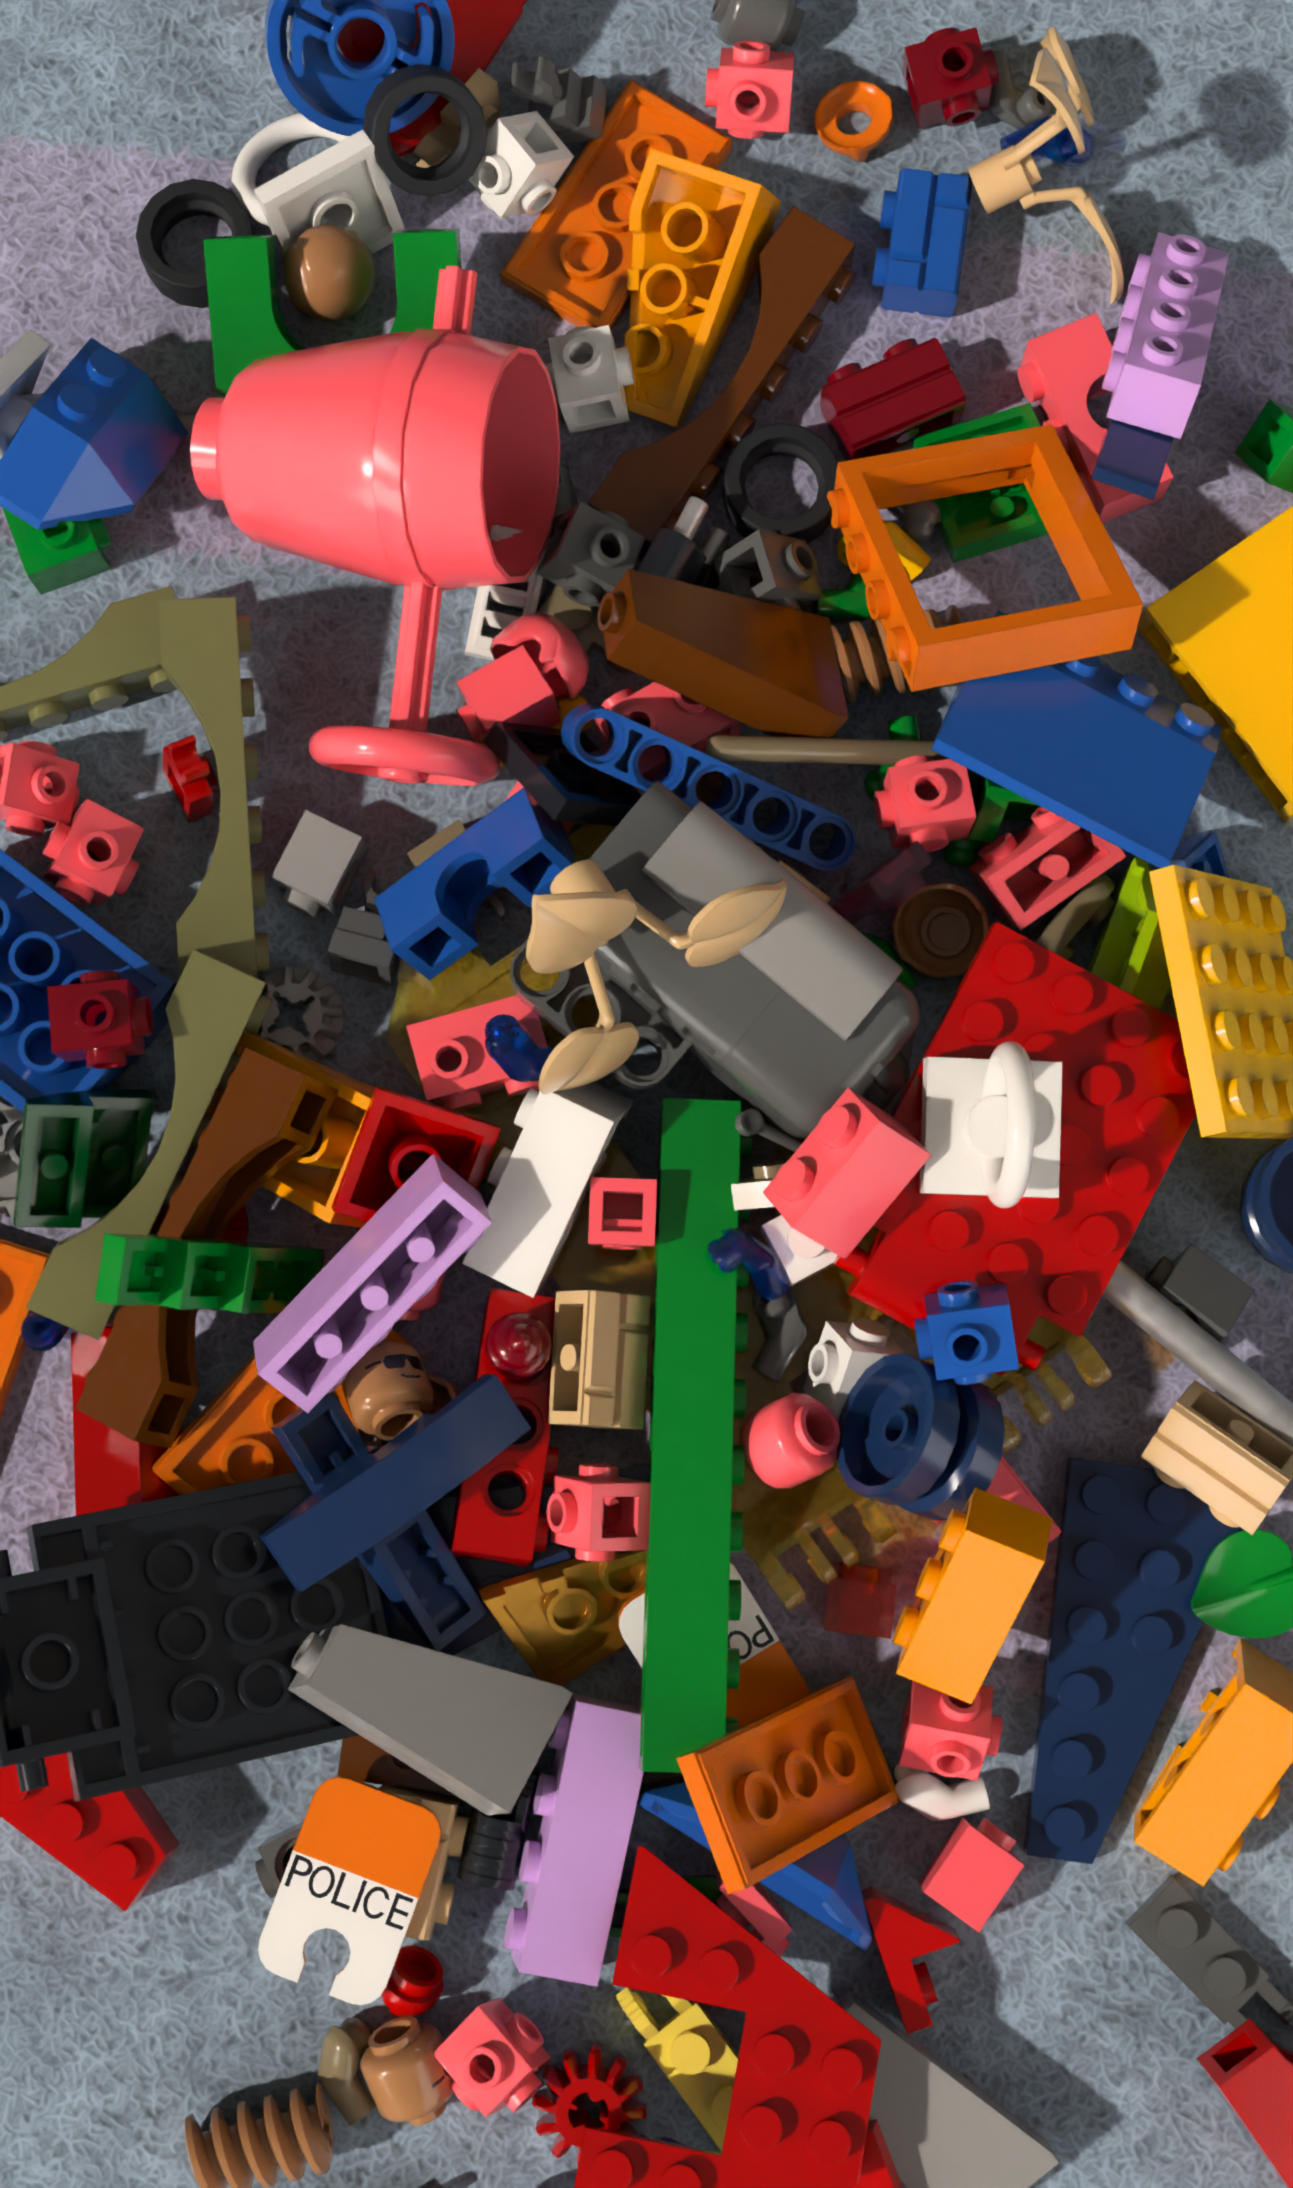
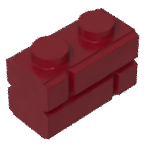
[820,337,967,461]

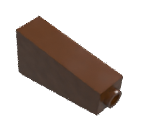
[597,569,849,738]

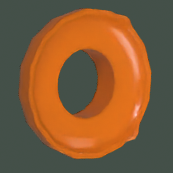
[814,81,893,162]

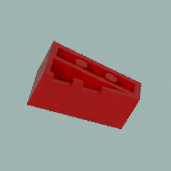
[0,1753,180,1911]

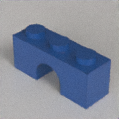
[374,787,577,981]

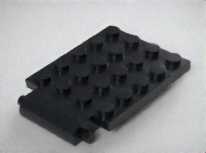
[0,1472,389,1801]

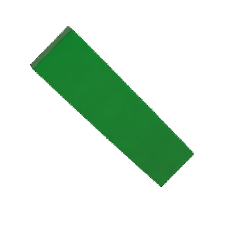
[95,1233,324,1314]

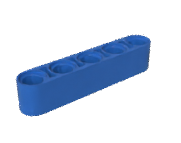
[561,703,857,871]

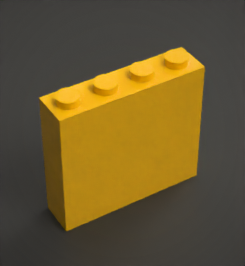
[1137,506,1293,823]

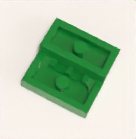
[913,403,1048,563]

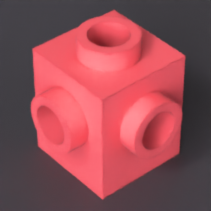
[705,40,794,139]
[0,741,80,837]
[874,755,976,853]
[41,799,145,906]
[547,1463,650,1561]
[899,1680,1002,1781]
[433,1997,552,2118]

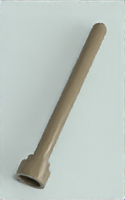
[705,735,971,777]

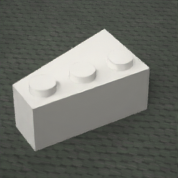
[462,1082,634,1298]

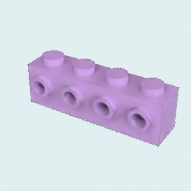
[1101,232,1229,439]
[253,1153,492,1413]
[504,1693,644,1987]

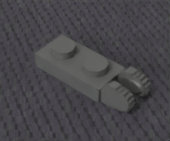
[1125,1875,1293,2039]

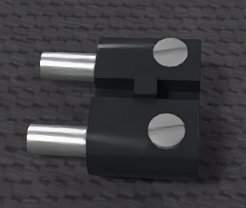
[637,496,731,590]

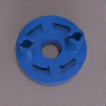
[265,0,455,136]

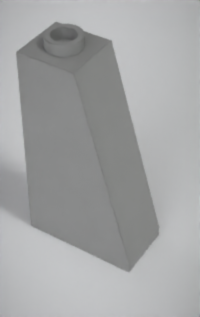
[288,1624,573,1815]
[828,1991,1059,2188]

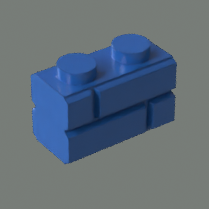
[872,168,973,318]

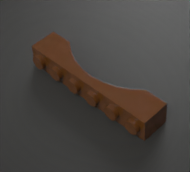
[588,206,857,558]
[75,1047,339,1449]

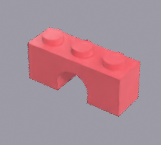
[1018,313,1173,523]

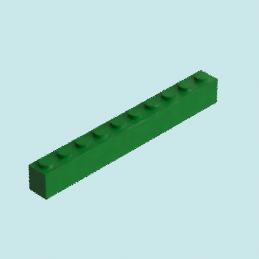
[639,1098,752,1773]

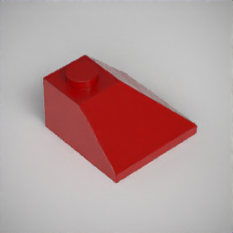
[331,1086,501,1222]

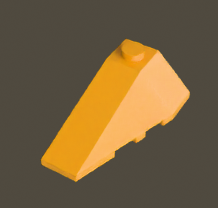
[624,148,782,429]

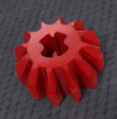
[532,2044,647,2165]

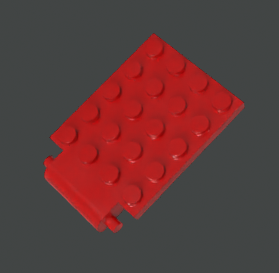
[834,921,1196,1376]

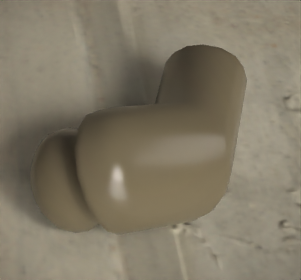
[318,2018,376,2126]

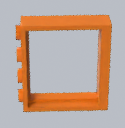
[827,424,1143,692]

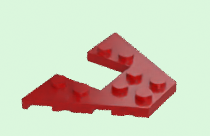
[574,1846,882,2188]

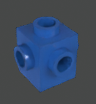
[914,1280,1019,1385]

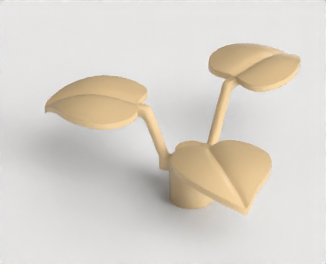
[968,25,1124,304]
[526,859,787,1095]

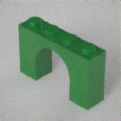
[203,228,462,395]

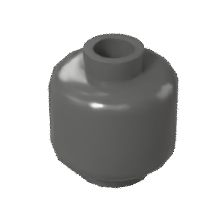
[710,0,804,51]

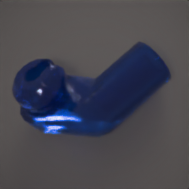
[1000,116,1095,167]

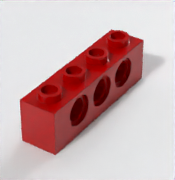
[449,1288,559,1567]

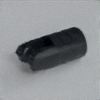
[457,1768,541,1890]

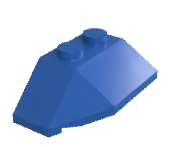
[0,337,189,530]
[637,1775,872,1951]

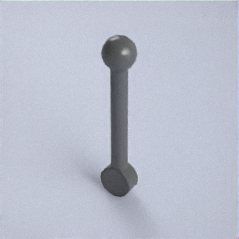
[735,1109,803,1152]

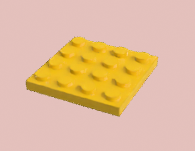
[1149,865,1293,1139]

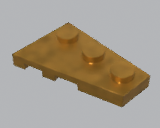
[478,1550,646,1686]

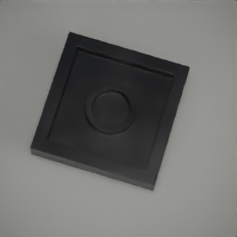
[484,721,642,826]

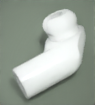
[893,1763,990,1821]

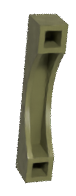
[0,586,179,741]
[157,597,269,978]
[26,949,272,1340]

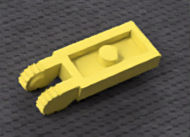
[615,1988,739,2152]

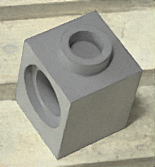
[271,810,369,917]

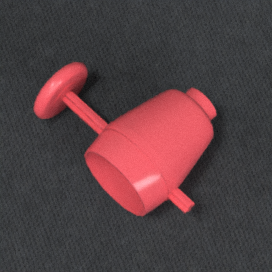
[190,266,561,786]

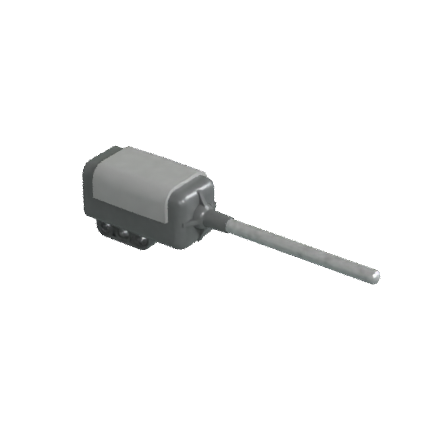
[510,780,1293,1447]

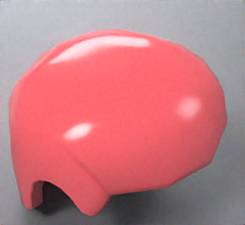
[490,612,589,700]

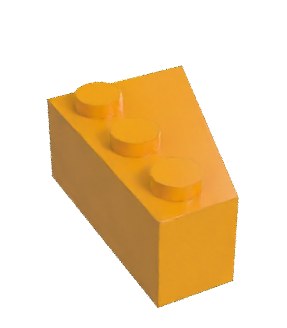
[892,1487,1053,1704]
[1134,1638,1293,1887]

